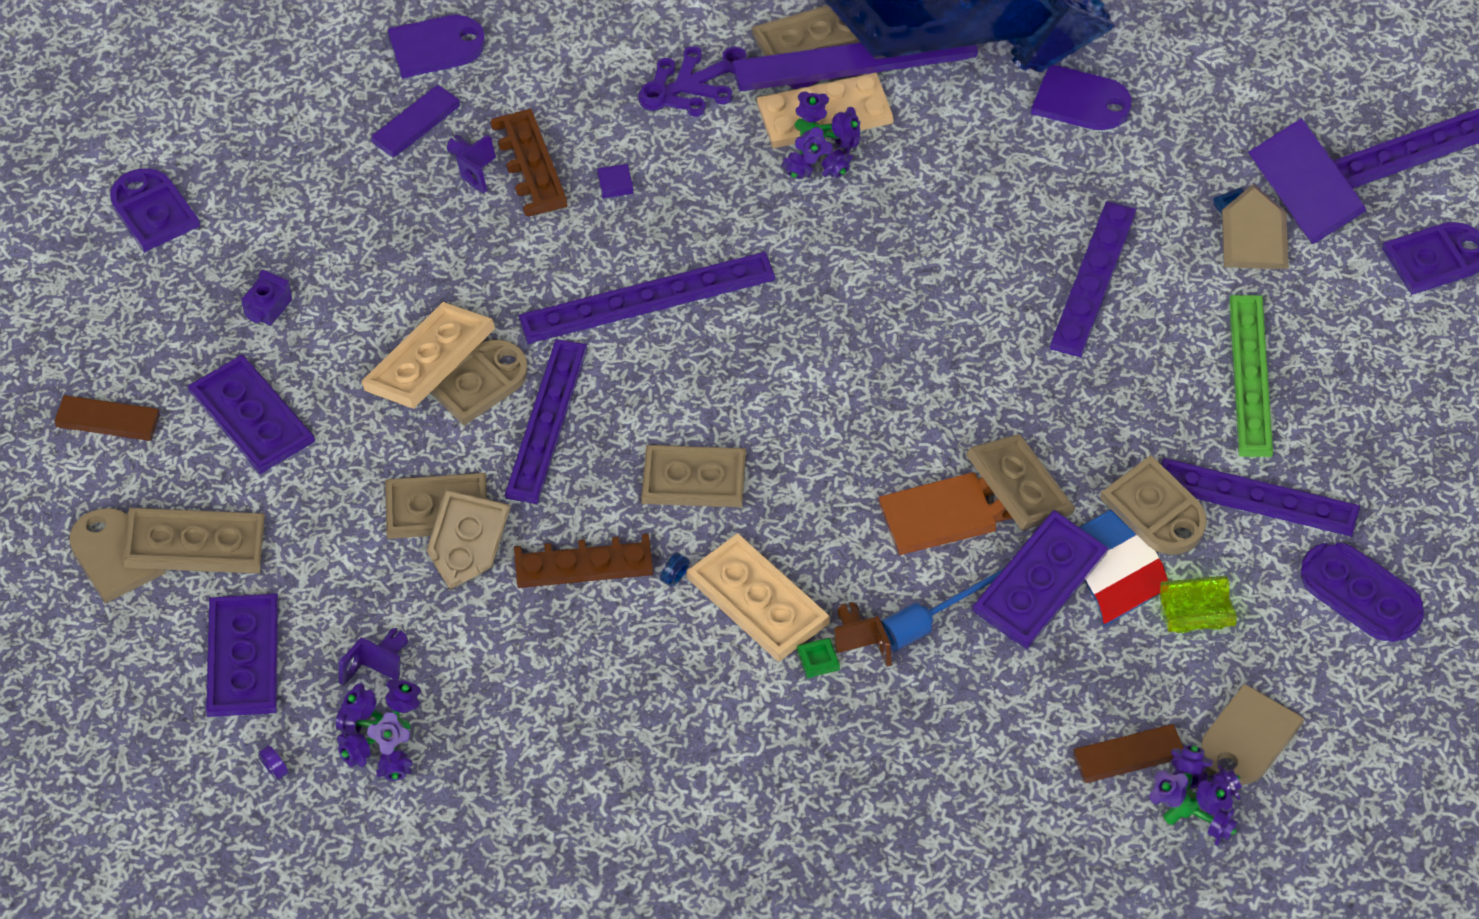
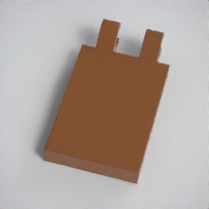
[879,472,1012,555]

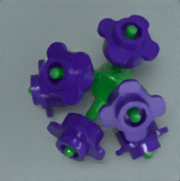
[781,91,860,179]
[336,679,421,781]
[1149,745,1242,847]

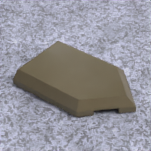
[1222,183,1289,269]
[427,489,511,590]

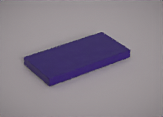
[1248,118,1367,244]
[188,354,315,474]
[972,510,1109,649]
[206,593,279,717]

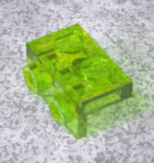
[1160,576,1236,633]

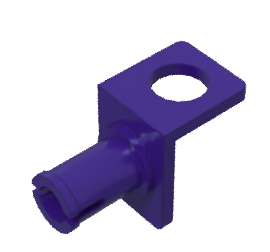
[447,135,496,194]
[339,628,408,686]

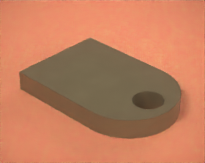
[430,340,528,426]
[1100,455,1206,555]
[70,508,166,603]
[1201,684,1304,785]

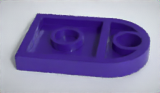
[387,15,485,79]
[1031,64,1132,130]
[110,168,200,253]
[1382,222,1479,295]

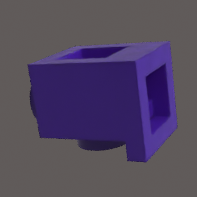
[241,269,292,326]

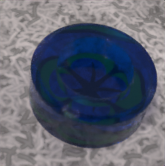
[660,552,690,587]

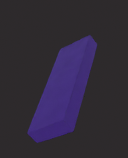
[371,84,460,158]

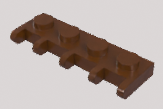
[490,109,567,217]
[514,533,653,588]

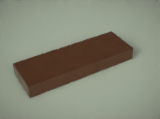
[54,395,160,441]
[1073,724,1184,784]

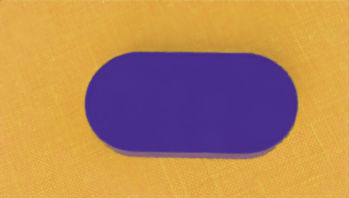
[1301,543,1424,642]

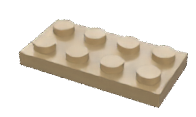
[757,73,893,149]
[361,302,495,409]
[687,533,830,662]

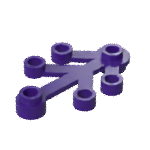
[638,46,747,117]

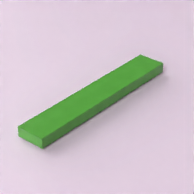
[1229,295,1273,457]

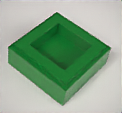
[797,638,840,678]

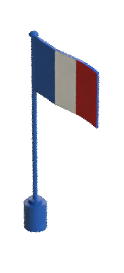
[881,509,1169,652]

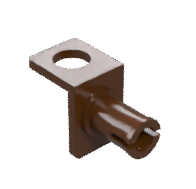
[834,602,892,667]

